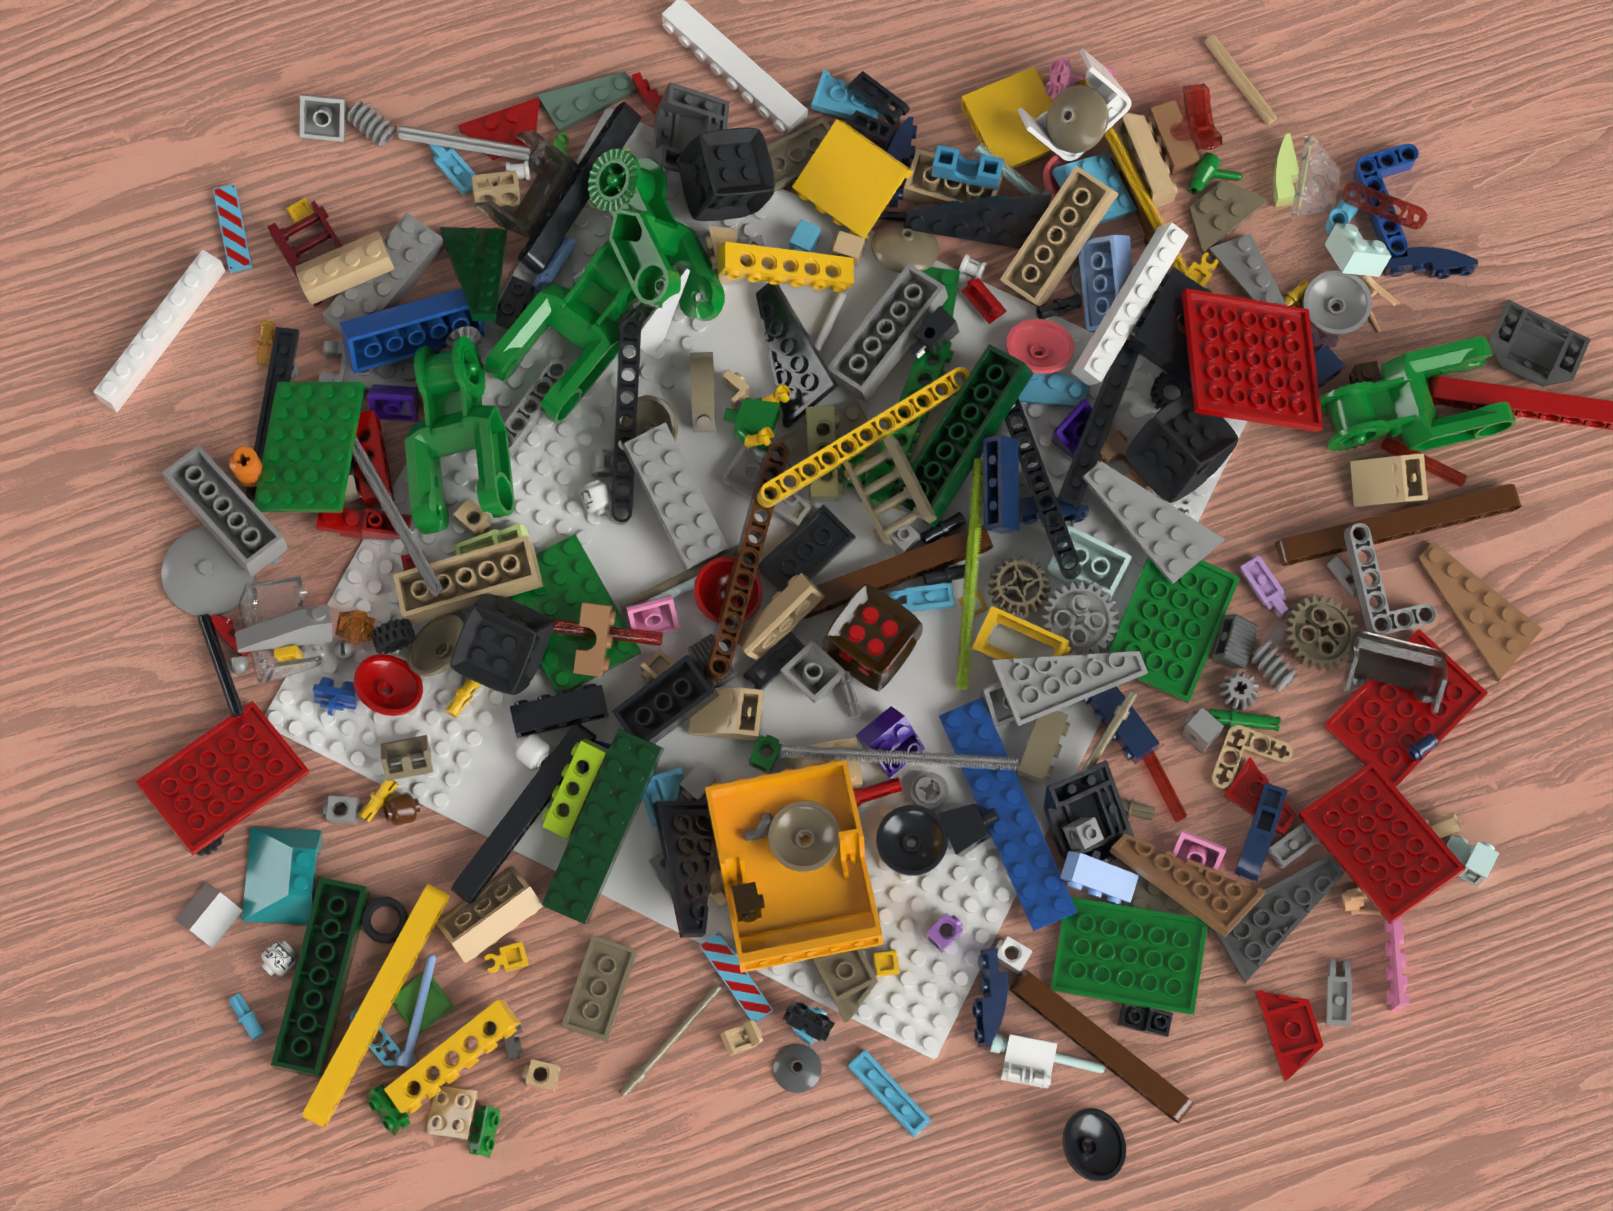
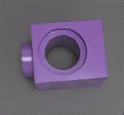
[925,913,963,953]

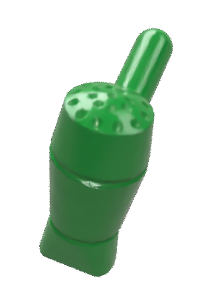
[1187,152,1243,195]

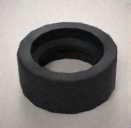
[362,897,409,944]

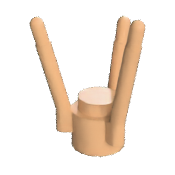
[1361,275,1400,333]
[1341,887,1382,916]

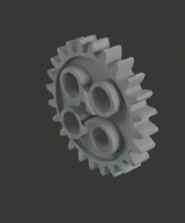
[1043,580,1120,655]

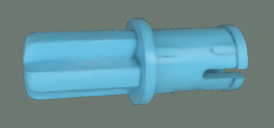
[229,994,265,1041]

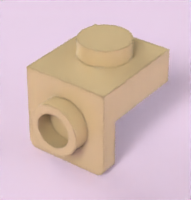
[723,369,750,409]
[640,649,675,683]
[720,1019,763,1056]

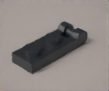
[848,71,910,125]
[743,631,805,690]

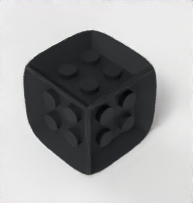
[679,127,775,221]
[1125,392,1239,503]
[450,594,554,695]

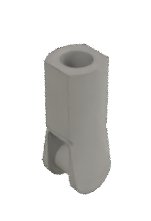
[1326,555,1357,597]

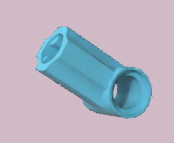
[1325,192,1364,235]

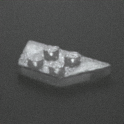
[1291,135,1341,217]

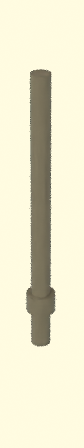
[619,545,738,612]
[1081,690,1138,771]
[618,983,722,1098]

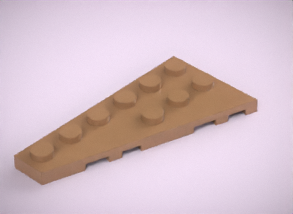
[1417,541,1542,682]
[1110,833,1266,937]

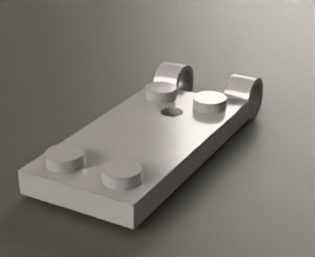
[319,341,422,397]

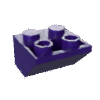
[856,706,925,778]

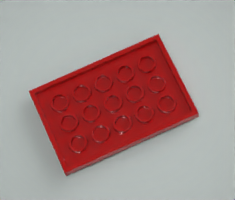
[1323,629,1488,787]
[135,701,309,856]
[1298,761,1466,925]

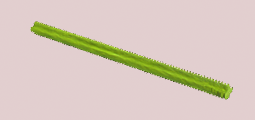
[955,458,984,690]

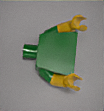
[723,384,790,450]

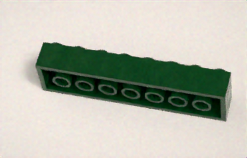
[890,344,1034,528]
[541,729,665,924]
[271,877,370,1079]

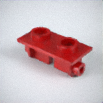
[961,278,1007,325]

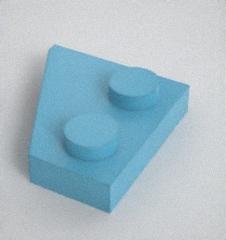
[643,767,683,827]

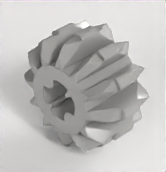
[1219,671,1259,710]

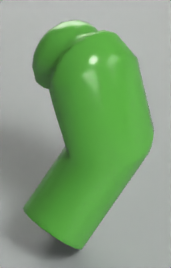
[552,132,573,167]

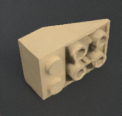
[1350,454,1428,507]
[688,688,764,742]

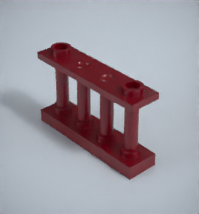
[267,200,342,307]

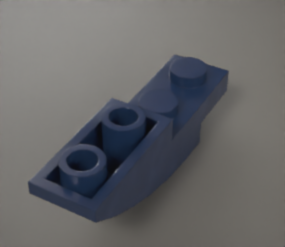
[887,117,917,208]
[1383,247,1478,279]
[1019,497,1089,528]
[1234,782,1288,882]
[972,948,1008,1047]

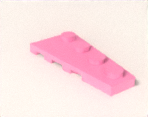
[1384,917,1410,1011]

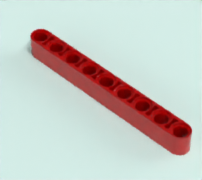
[1428,376,1613,430]

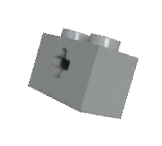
[1181,707,1224,754]

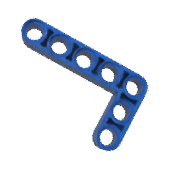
[1353,144,1419,259]

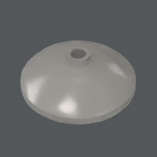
[1303,270,1372,335]

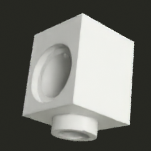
[995,936,1032,975]

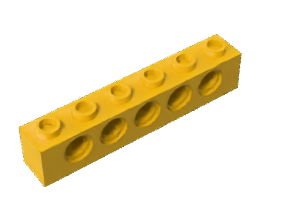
[718,241,854,293]
[384,1000,521,1113]

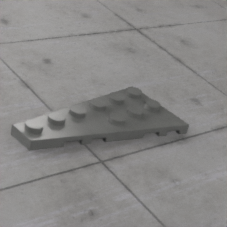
[1212,854,1344,984]

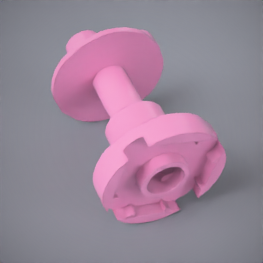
[1045,57,1117,100]

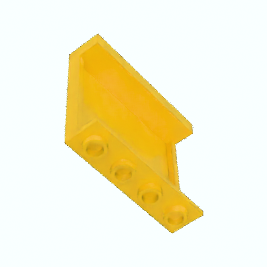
[960,66,1054,179]
[792,119,914,239]

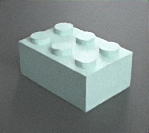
[1047,526,1132,602]

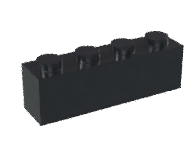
[509,684,609,739]

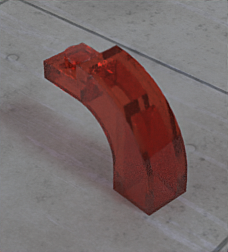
[1183,83,1223,150]

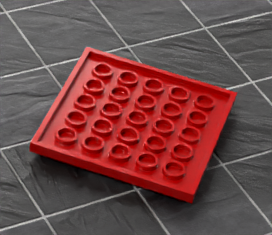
[1182,288,1323,432]

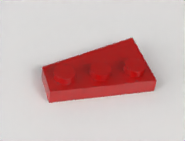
[1223,757,1297,836]

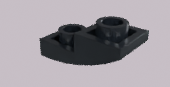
[1117,1004,1173,1037]

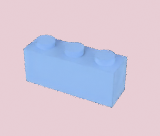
[1060,851,1139,905]

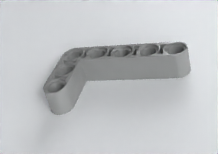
[504,359,567,457]
[1344,523,1437,636]

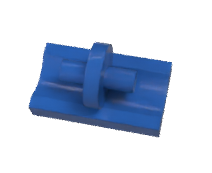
[313,677,357,716]

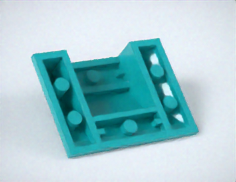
[242,827,323,925]

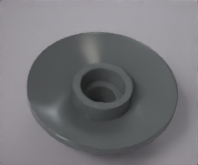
[773,1044,822,1093]

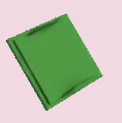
[393,972,454,1034]

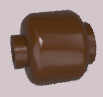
[383,792,420,826]

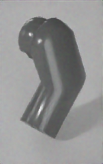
[744,812,773,841]

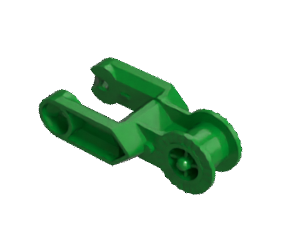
[588,148,725,321]
[484,240,638,424]
[405,336,514,535]
[1319,337,1516,452]

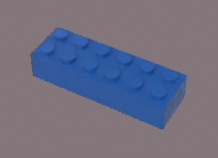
[340,288,485,374]

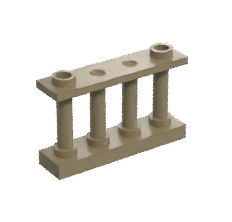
[843,435,937,546]

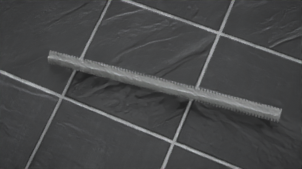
[353,438,444,597]
[781,744,1018,771]

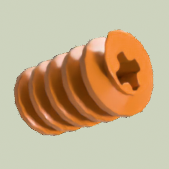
[229,446,263,487]

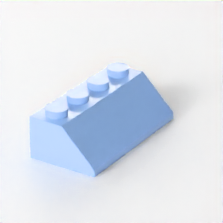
[1079,235,1139,332]

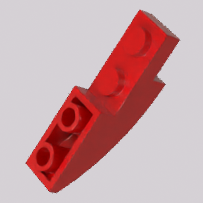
[316,509,412,540]

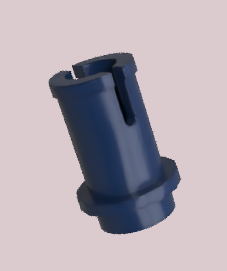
[1407,733,1438,761]

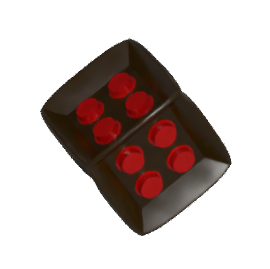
[822,583,923,692]

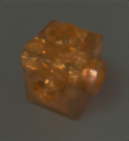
[335,610,376,645]

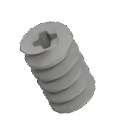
[346,101,397,147]
[1250,640,1299,693]

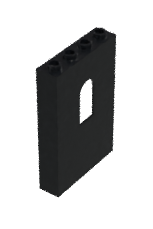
[1127,268,1212,389]

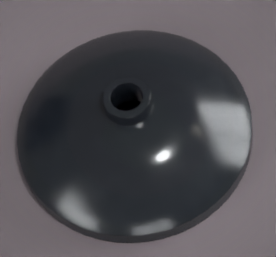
[876,805,948,876]
[1062,1108,1126,1182]

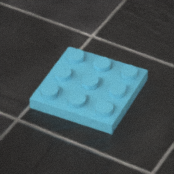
[1052,152,1137,225]

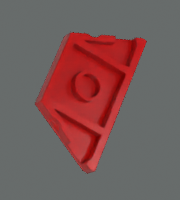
[458,97,540,160]
[1255,990,1324,1082]

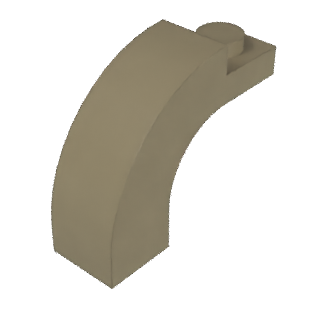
[690,352,716,433]

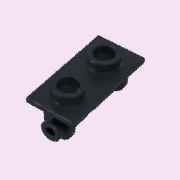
[783,1001,835,1042]

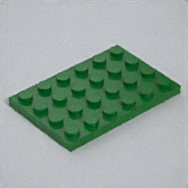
[254,382,365,513]
[506,534,641,695]
[1107,557,1240,703]
[1051,897,1208,1016]

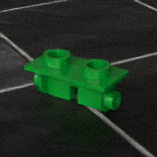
[366,1084,410,1136]
[468,1105,500,1158]

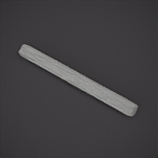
[398,126,530,160]

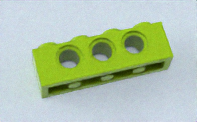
[542,739,609,839]

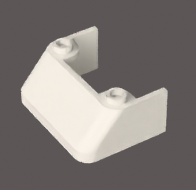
[1018,48,1131,161]

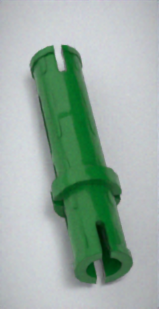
[1209,708,1281,731]

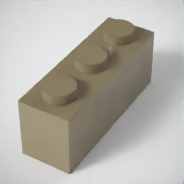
[1016,711,1070,785]

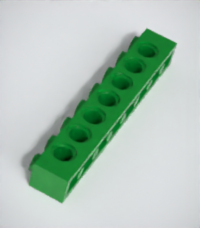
[860,336,954,506]

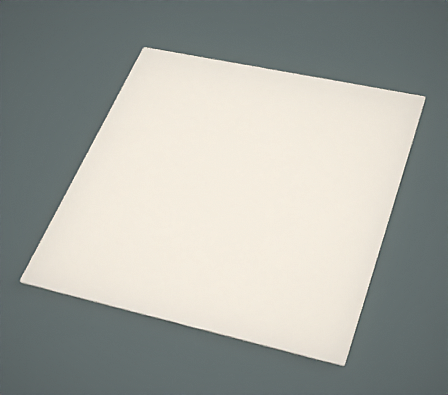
[265,108,1247,1059]

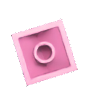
[626,595,680,641]
[1172,830,1227,870]

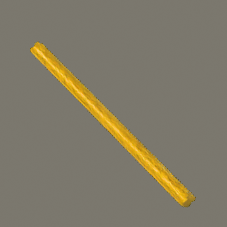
[1076,78,1190,275]

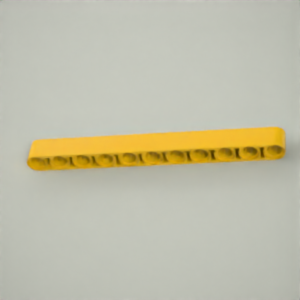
[757,367,970,508]
[302,883,450,1128]

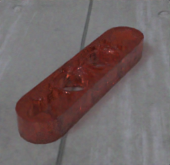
[1342,182,1427,230]

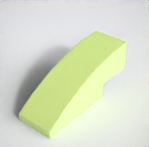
[1273,133,1300,207]
[454,523,530,556]

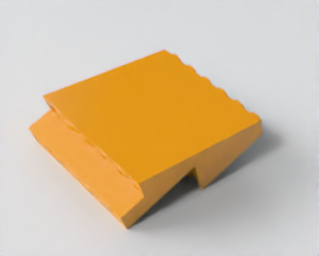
[705,760,883,973]

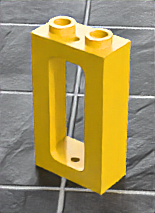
[972,606,1072,660]

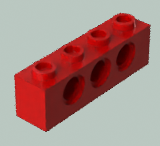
[352,410,395,508]

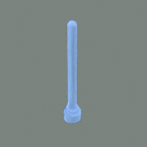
[396,954,436,1069]

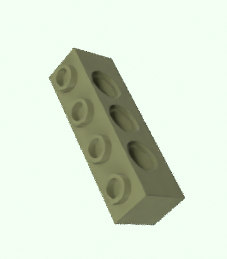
[805,406,843,502]

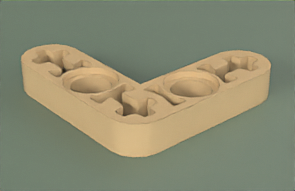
[1210,725,1293,791]

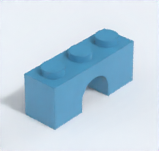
[931,145,1004,190]

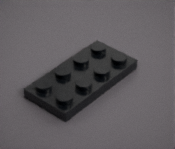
[758,504,856,591]

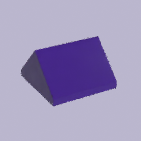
[367,384,418,422]
[1051,399,1092,459]

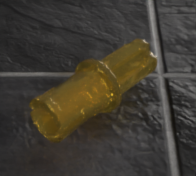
[256,320,275,367]

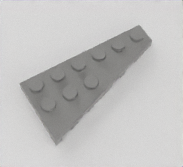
[1082,462,1225,584]
[991,651,1148,726]

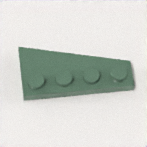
[537,71,637,133]

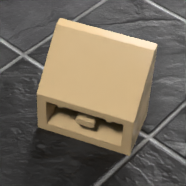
[705,226,746,284]

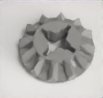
[445,326,482,351]
[910,772,948,810]

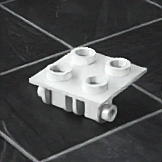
[1001,1034,1057,1089]

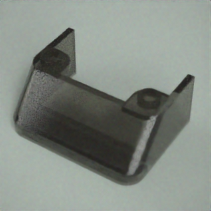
[474,130,578,238]
[1344,631,1448,713]

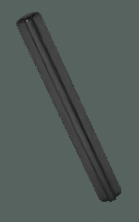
[198,614,244,718]

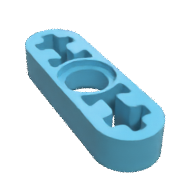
[350,1007,401,1068]

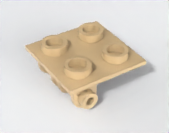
[426,1086,478,1141]

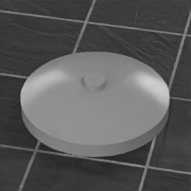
[161,527,256,617]

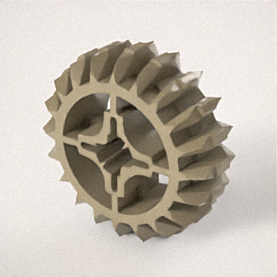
[988,555,1051,617]

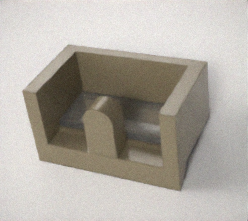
[380,735,433,781]

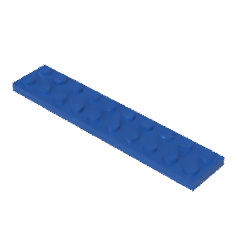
[939,697,1077,932]

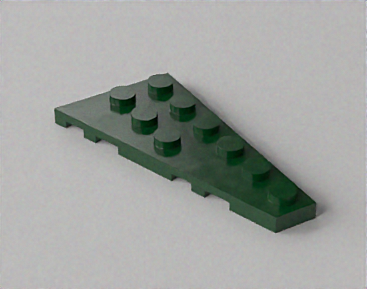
[440,227,508,322]

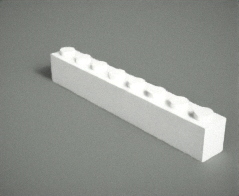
[662,0,808,135]
[1071,222,1189,386]
[93,249,225,413]

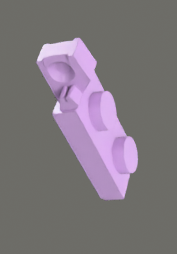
[1238,555,1289,618]

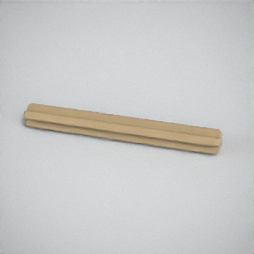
[1205,35,1277,125]

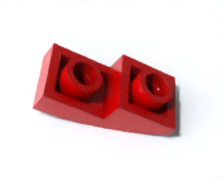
[632,72,663,115]
[211,614,250,657]

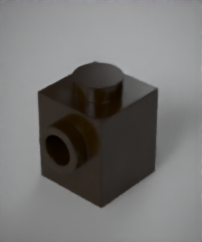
[1349,361,1382,384]
[731,882,765,923]

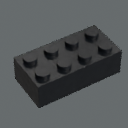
[612,655,720,744]

